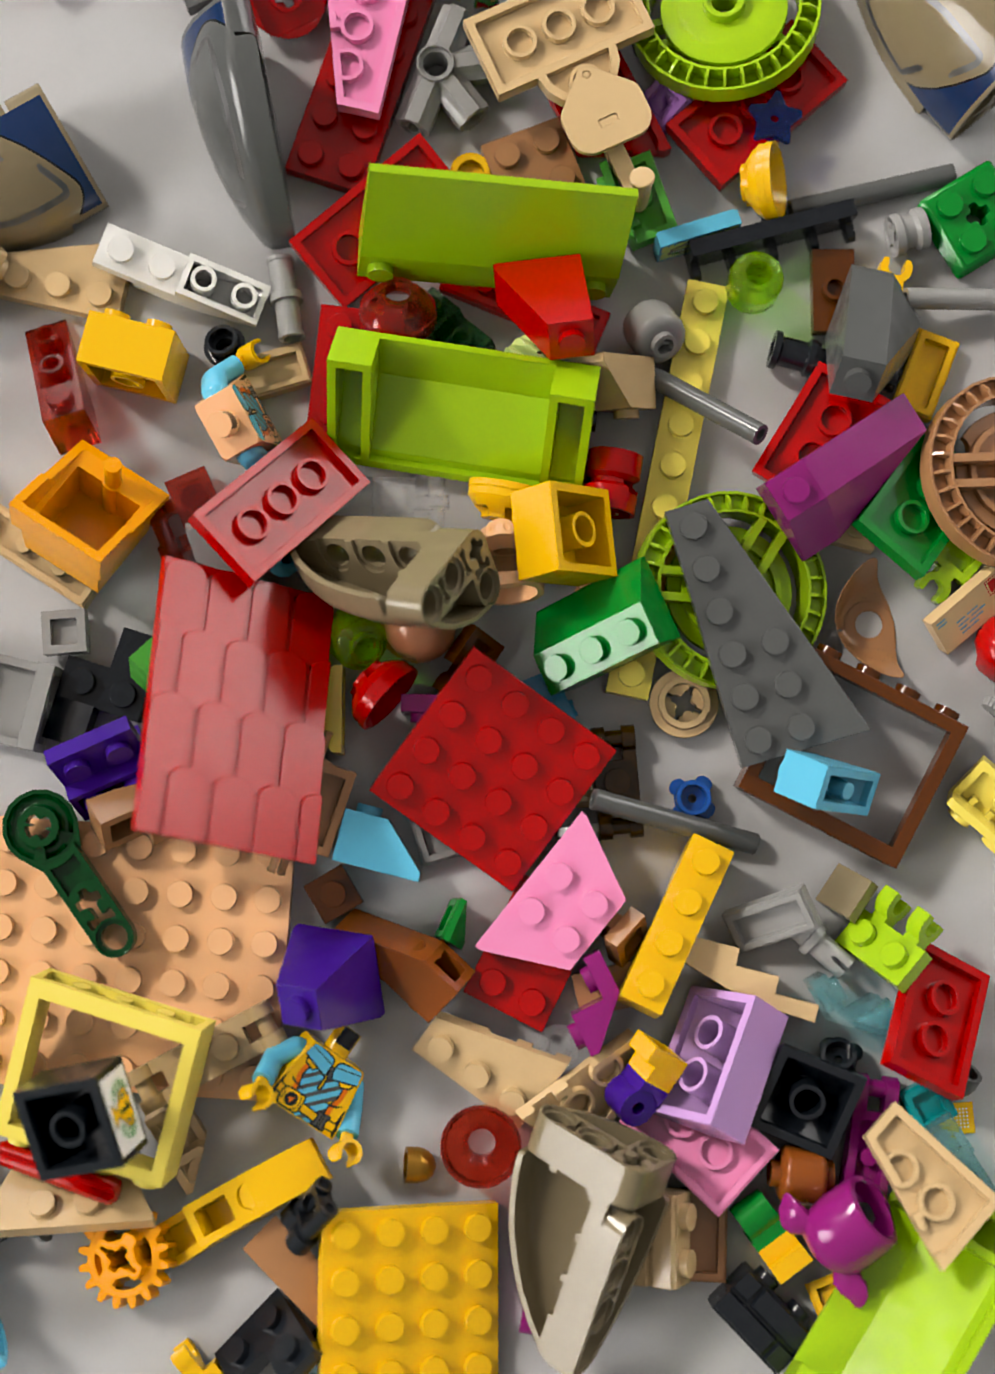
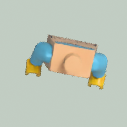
[195,338,282,470]

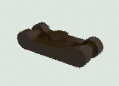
[590,724,644,841]

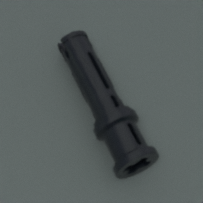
[766,330,900,393]

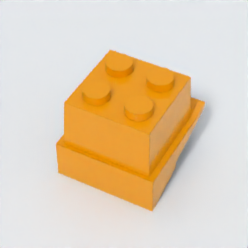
[9,439,170,593]

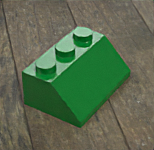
[533,557,681,696]

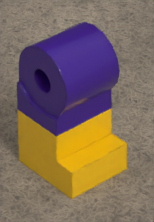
[604,1029,688,1127]

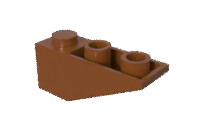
[334,908,476,1023]

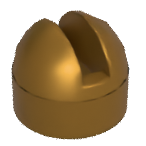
[403,1146,436,1184]

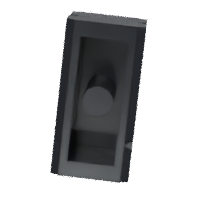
[708,1261,812,1374]

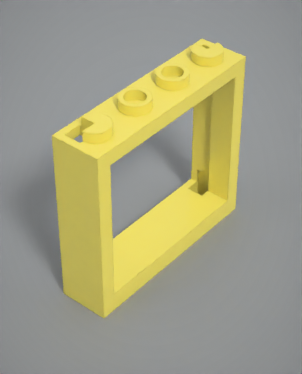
[0,968,216,1190]

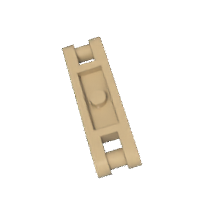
[127,999,288,1116]

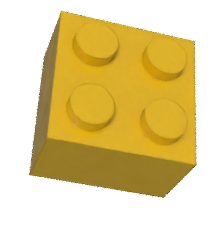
[76,308,189,404]
[510,480,618,586]

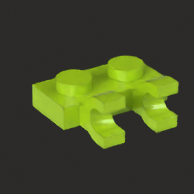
[835,884,944,994]

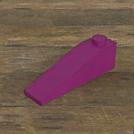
[756,393,927,562]

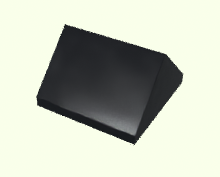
[751,1042,868,1160]

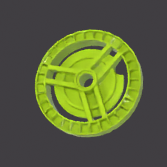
[632,0,822,102]
[636,491,828,689]

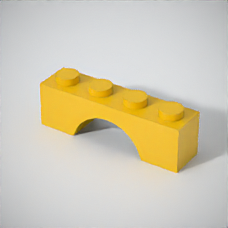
[617,833,735,1019]

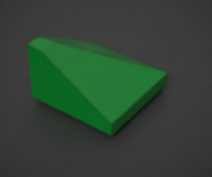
[434,898,467,950]

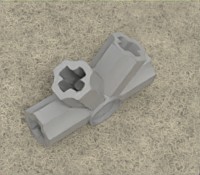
[395,3,490,137]

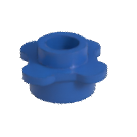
[669,776,715,819]

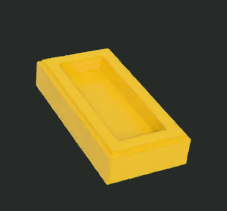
[891,328,960,424]

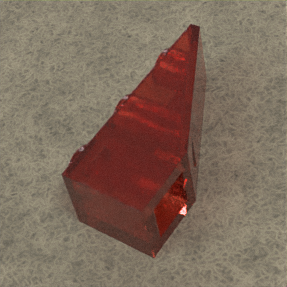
[25,319,101,455]

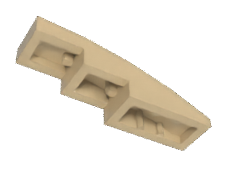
[648,925,819,1023]

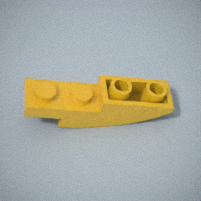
[156,1137,333,1269]

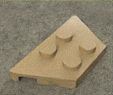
[0,1170,156,1238]

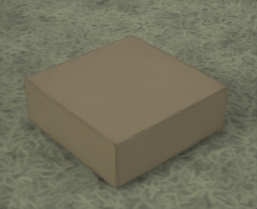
[815,863,878,924]

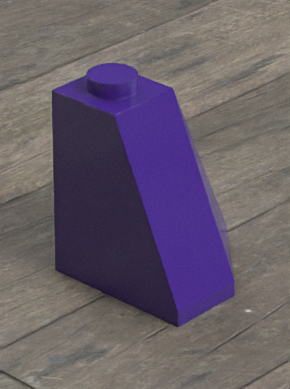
[276,923,385,1031]

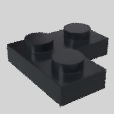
[55,627,152,724]
[214,1288,323,1374]

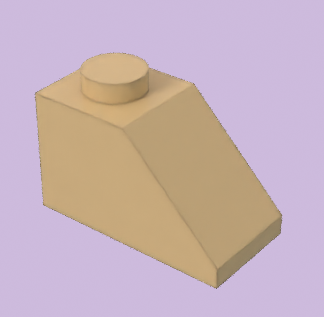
[568,352,656,420]

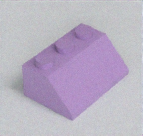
[654,985,789,1145]

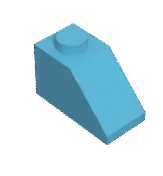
[774,749,881,816]
[332,803,422,882]

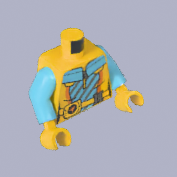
[238,1026,364,1168]

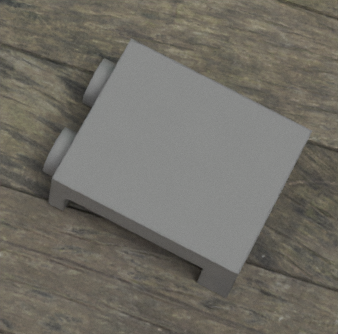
[0,654,64,754]

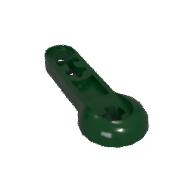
[2,790,137,958]

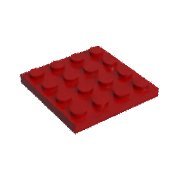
[369,645,617,892]

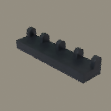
[684,198,858,281]

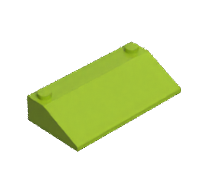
[357,163,638,300]
[327,326,601,486]
[784,1190,995,1374]

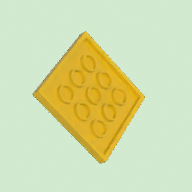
[317,1200,498,1374]

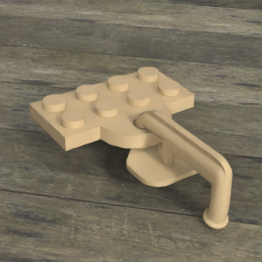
[463,0,655,213]

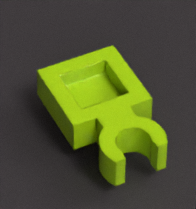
[914,540,983,604]

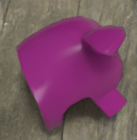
[779,1175,898,1308]

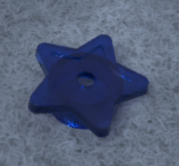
[748,91,803,145]

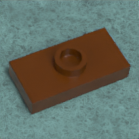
[809,249,854,336]

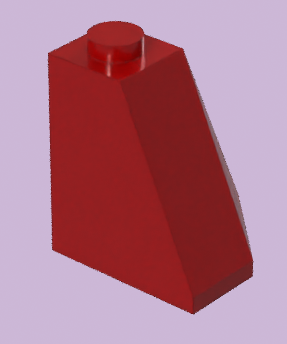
[493,254,595,360]

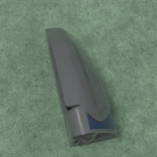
[181,0,296,249]

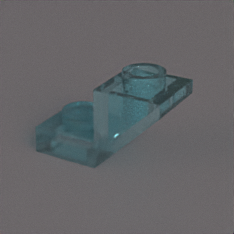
[803,971,894,1037]

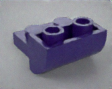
[43,716,142,821]

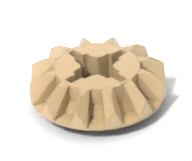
[648,671,719,739]

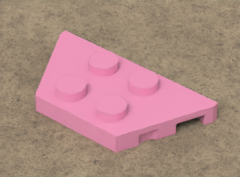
[475,811,626,970]

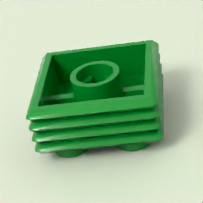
[917,161,995,279]

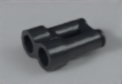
[280,1176,338,1256]

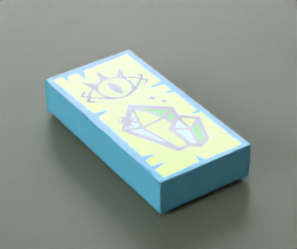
[652,209,742,262]

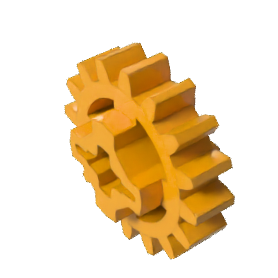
[78,1211,177,1309]

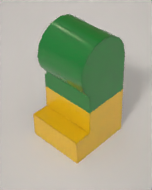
[729,1188,813,1284]

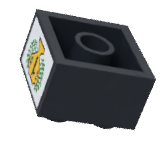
[12,1055,148,1181]

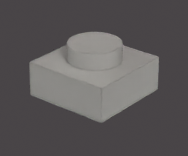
[41,608,90,657]

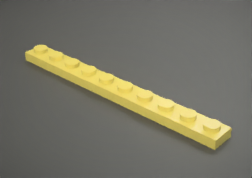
[605,279,730,701]

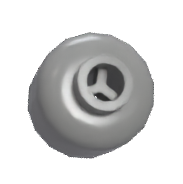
[623,299,685,364]

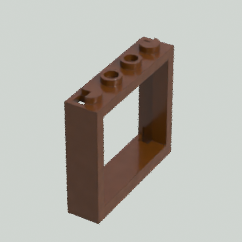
[733,643,969,869]

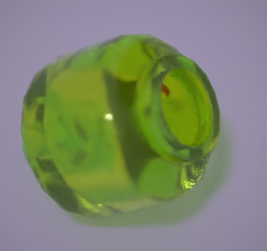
[725,251,784,315]
[330,610,387,670]

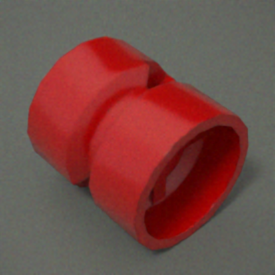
[583,446,644,520]

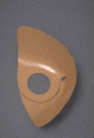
[835,557,904,678]

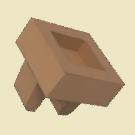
[599,906,648,968]

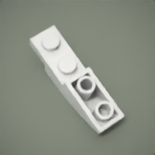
[92,223,271,327]

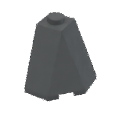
[825,264,921,402]

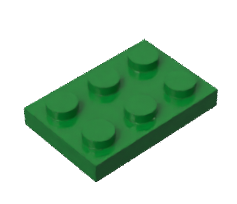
[851,427,956,580]

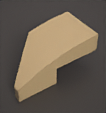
[144,1103,207,1196]

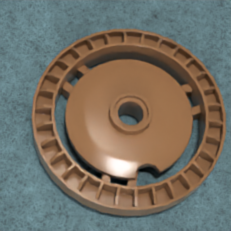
[919,377,995,567]

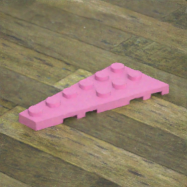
[328,0,409,120]

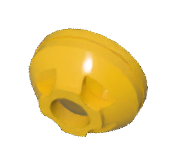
[739,140,787,220]
[468,477,531,522]

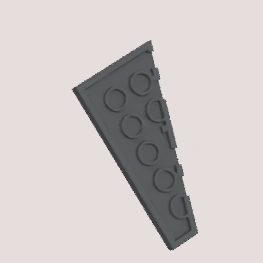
[664,499,871,768]

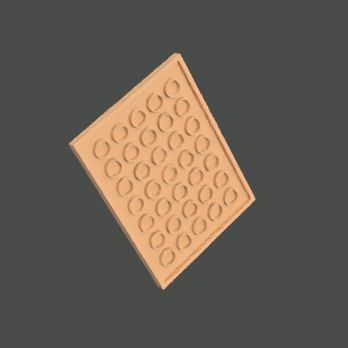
[0,816,295,1101]

